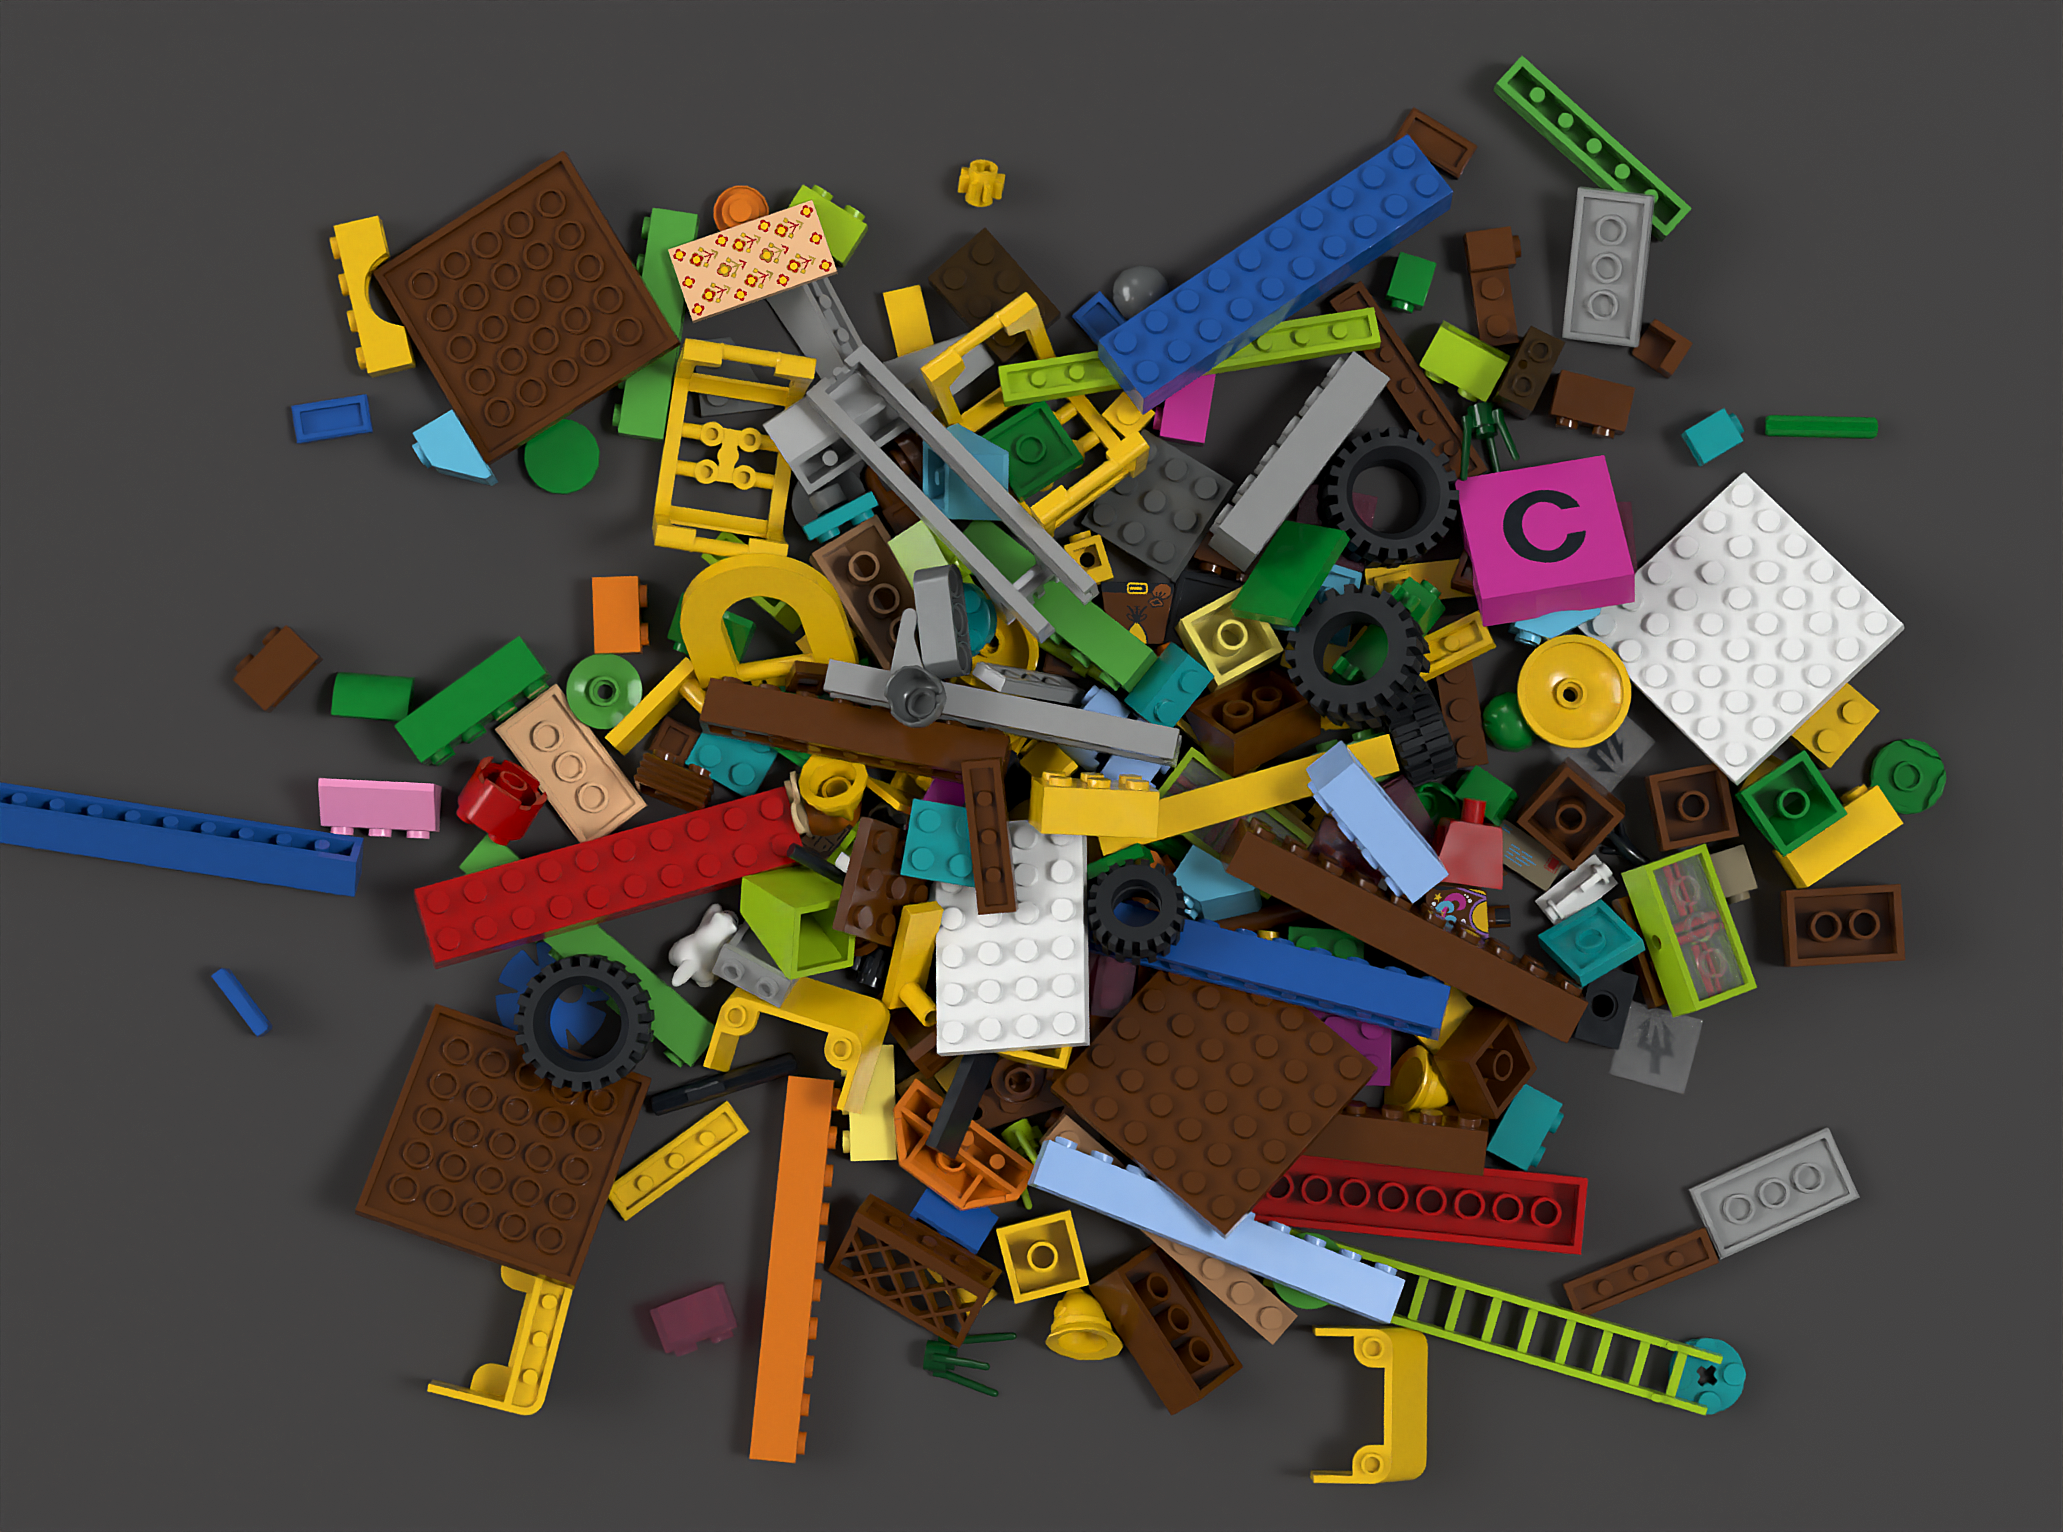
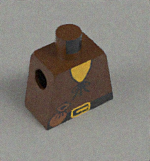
[1101,582,1174,647]

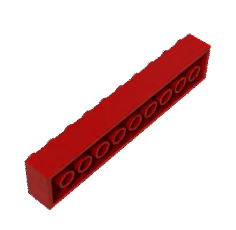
[414,786,803,970]
[1251,1155,1588,1255]

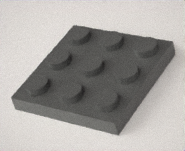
[1081,429,1238,582]

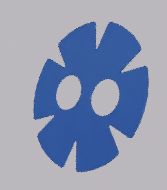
[496,942,609,1049]

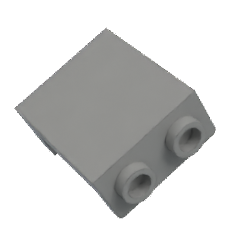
[712,920,800,1008]

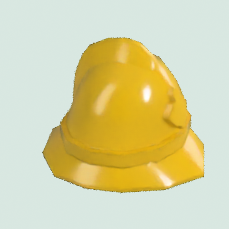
[798,755,868,821]
[1384,1045,1454,1113]
[1045,1288,1123,1360]

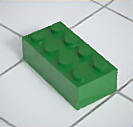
[394,636,552,767]

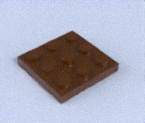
[832,816,932,949]

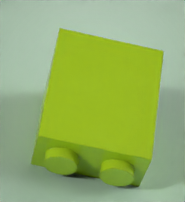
[740,864,855,980]

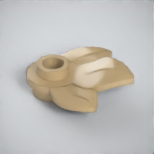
[784,771,812,838]

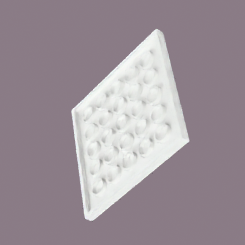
[1578,472,1904,786]

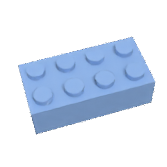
[1306,740,1449,903]

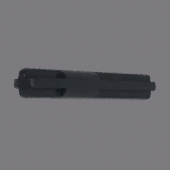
[650,1052,798,1116]

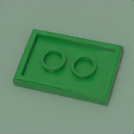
[1230,520,1350,628]

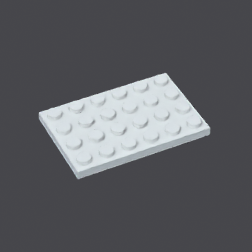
[936,820,1090,1056]

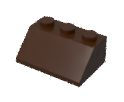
[1185,664,1321,778]

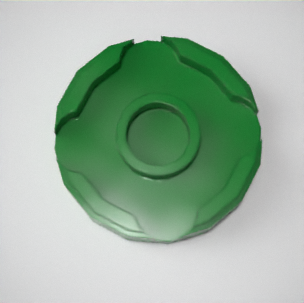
[524,419,600,495]
[1869,739,1946,815]

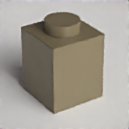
[1710,844,1758,905]

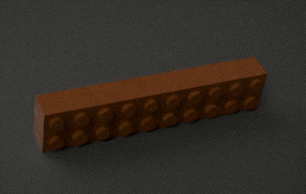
[1219,817,1588,1043]

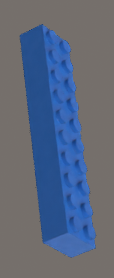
[1098,134,1453,415]

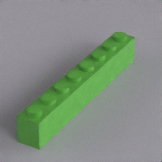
[459,834,715,1067]

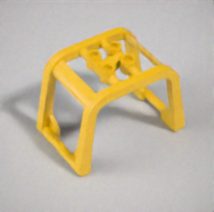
[920,292,1150,538]
[652,338,816,557]

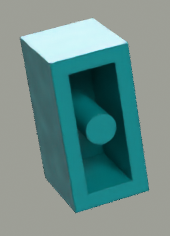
[1124,641,1215,728]
[1486,1084,1564,1171]

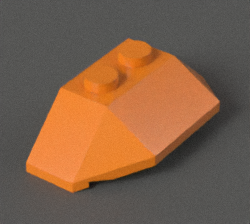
[893,1079,1034,1211]

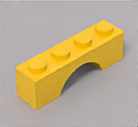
[330,215,416,378]

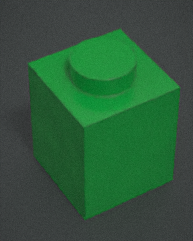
[1384,252,1437,314]
[1454,765,1520,826]

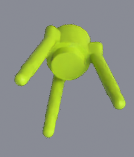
[1001,1119,1043,1210]

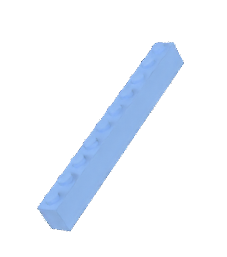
[1027,1136,1405,1324]

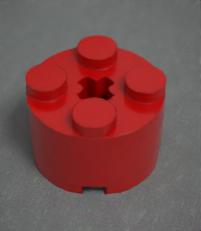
[456,757,547,846]

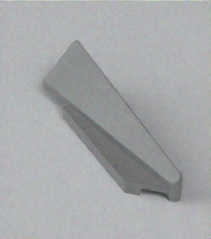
[766,277,863,379]

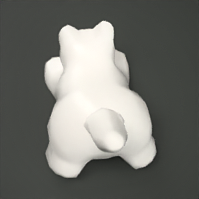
[669,904,742,987]

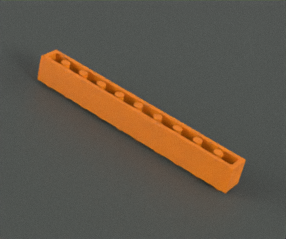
[749,1075,841,1463]

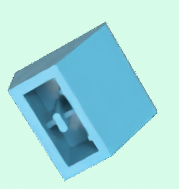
[923,423,1009,521]

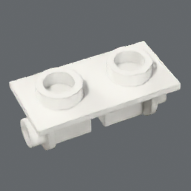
[1535,854,1618,926]

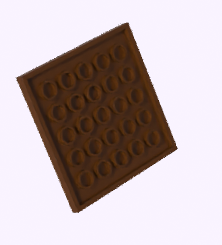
[373,150,682,465]
[1050,970,1378,1239]
[355,1003,652,1290]

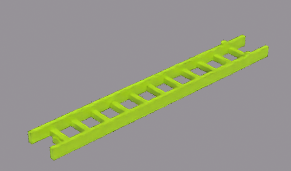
[1263,1227,1723,1416]

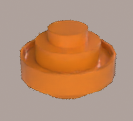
[714,186,769,232]

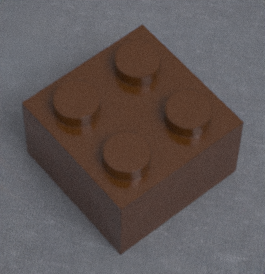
[1516,756,1625,871]
[1644,763,1739,852]
[1433,1007,1537,1120]

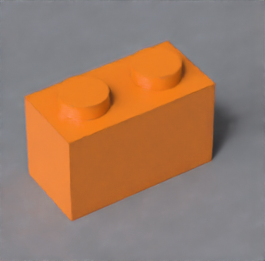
[592,576,650,655]

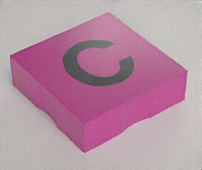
[1454,455,1635,627]

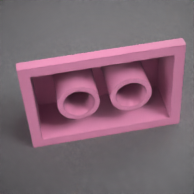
[318,778,442,839]

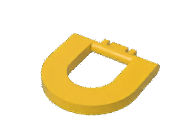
[680,553,859,689]

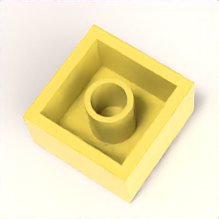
[1175,585,1284,693]

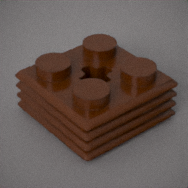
[634,749,714,813]

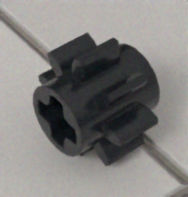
[851,948,892,990]

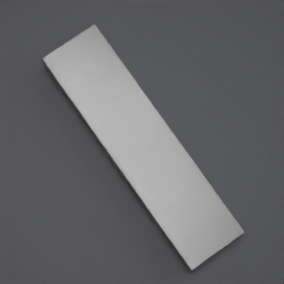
[972,662,1086,706]

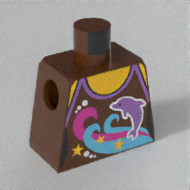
[1423,884,1511,941]

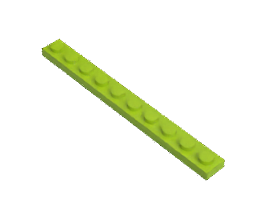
[998,307,1381,407]

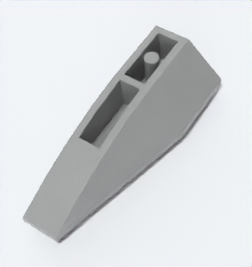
[762,332,994,495]

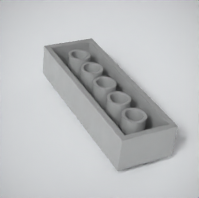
[1208,351,1390,572]

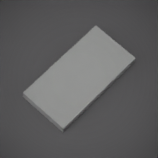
[1562,186,1655,347]
[1688,1127,1860,1260]

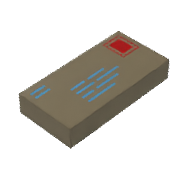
[1499,819,1565,892]

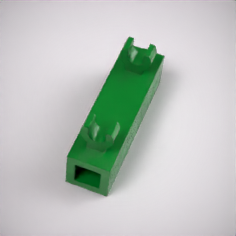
[1328,576,1446,685]

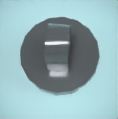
[792,469,865,541]

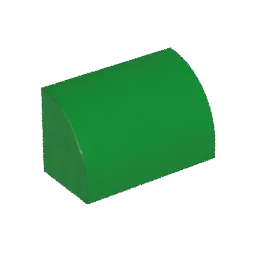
[331,672,415,722]

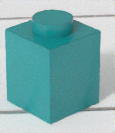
[1681,408,1744,467]

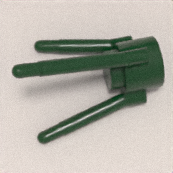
[1460,402,1520,481]
[923,1332,1017,1397]

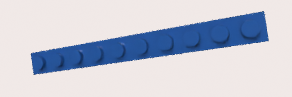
[0,782,364,897]
[1087,891,1451,1041]

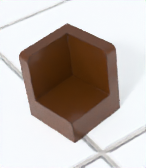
[1632,319,1693,379]

